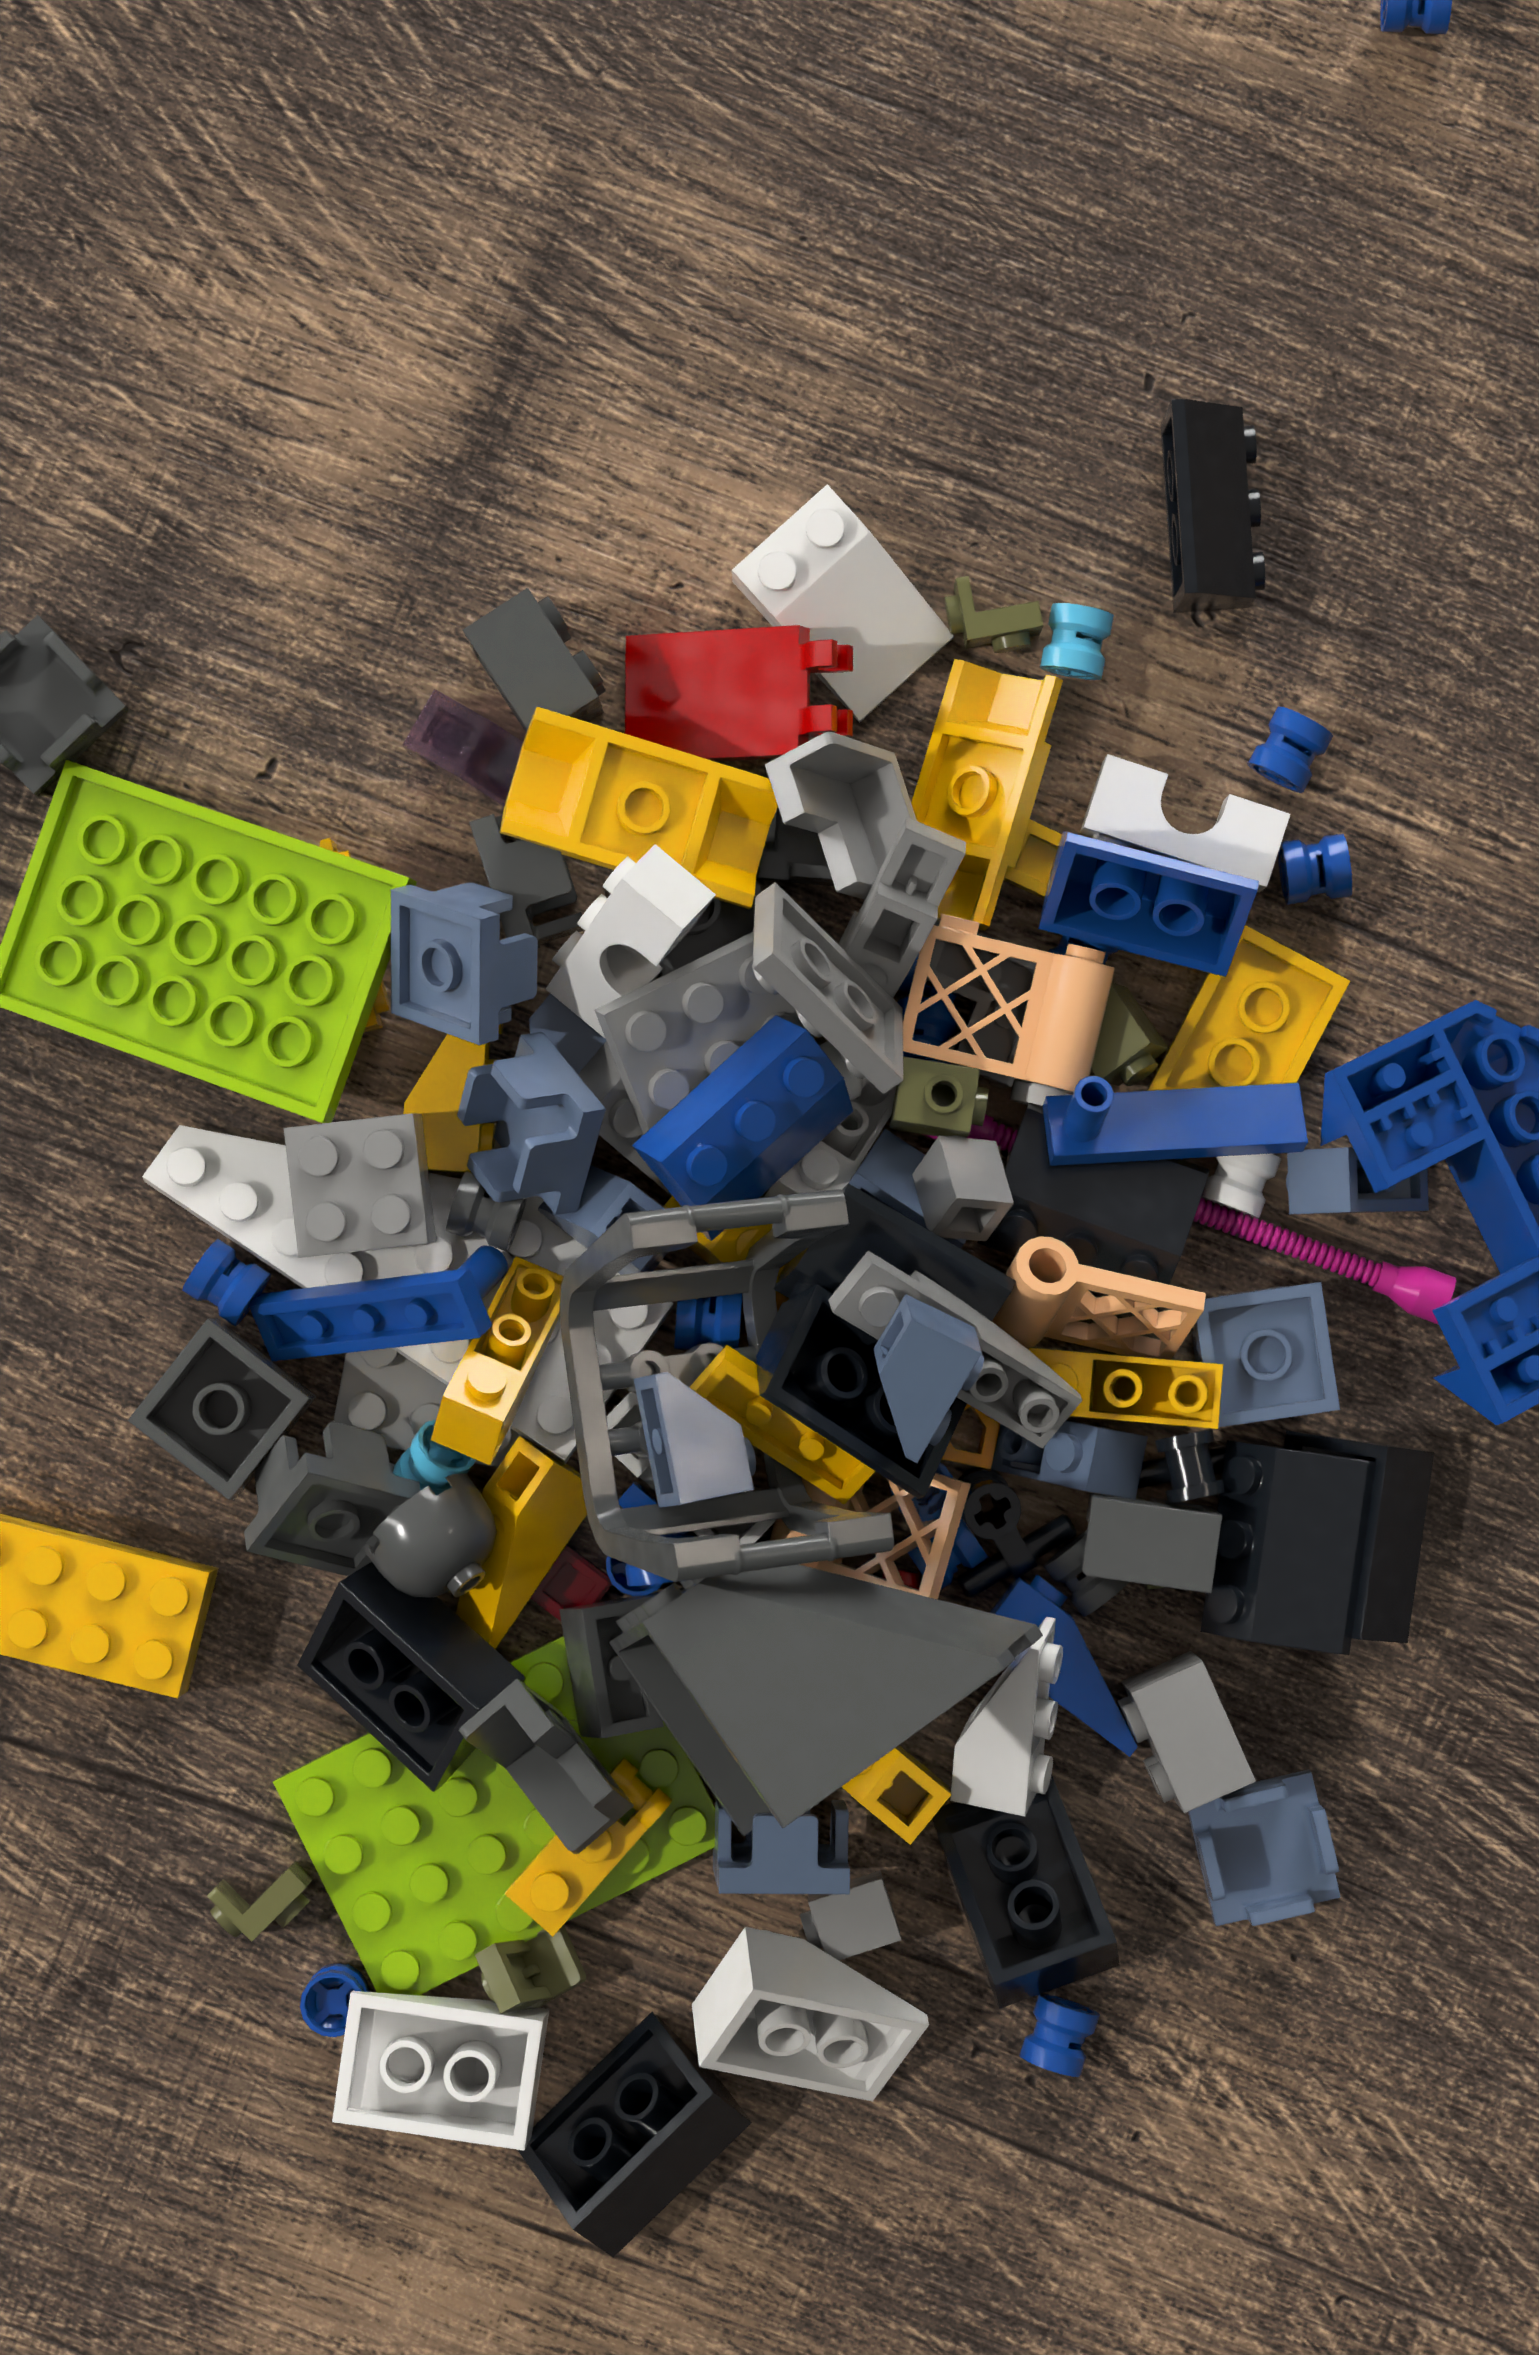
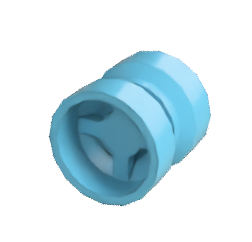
[1040,603,1114,680]
[393,1419,476,1496]

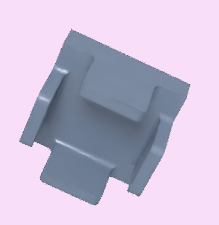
[391,882,538,1045]
[457,1032,606,1215]
[1191,1282,1340,1428]
[1188,1769,1341,1926]
[713,1799,850,1895]

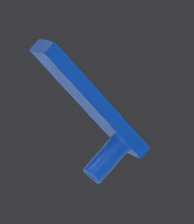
[1042,1076,1308,1166]
[249,1246,508,1361]

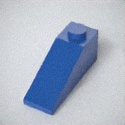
[989,1575,1138,1757]

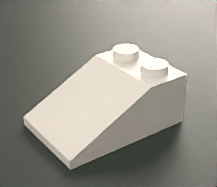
[732,484,954,723]
[692,1927,929,2102]
[332,1991,550,2151]

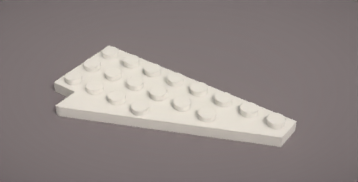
[142,1125,673,1464]

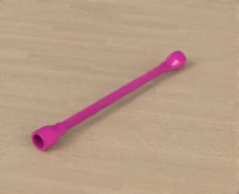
[922,1114,1456,1325]

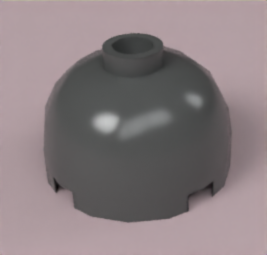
[364,1473,497,1598]

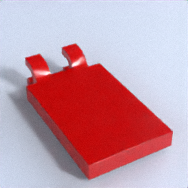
[625,625,853,762]

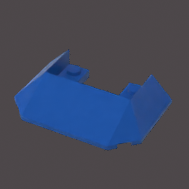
[1320,1000,1539,1425]

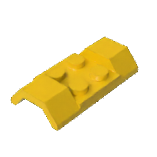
[911,659,1063,931]
[500,707,778,909]

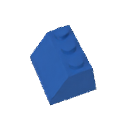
[1038,831,1259,977]
[632,1015,853,1241]

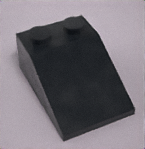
[932,1774,1120,2009]

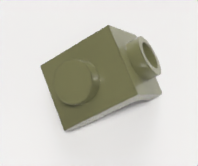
[944,576,1043,653]
[207,1861,313,1942]
[475,1925,586,2014]

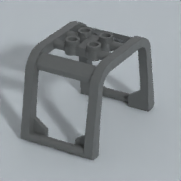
[560,1189,894,1582]

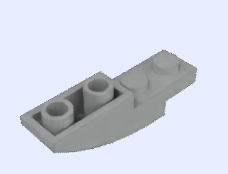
[838,817,966,998]
[828,1251,1083,1449]

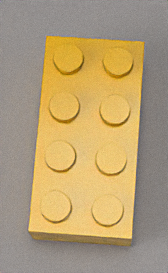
[0,1514,219,1699]

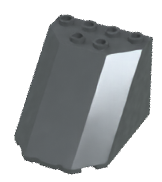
[609,1564,1043,1836]

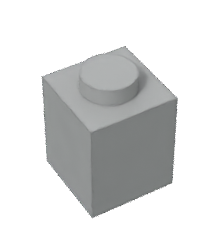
[912,1135,1014,1241]
[800,1871,902,1960]

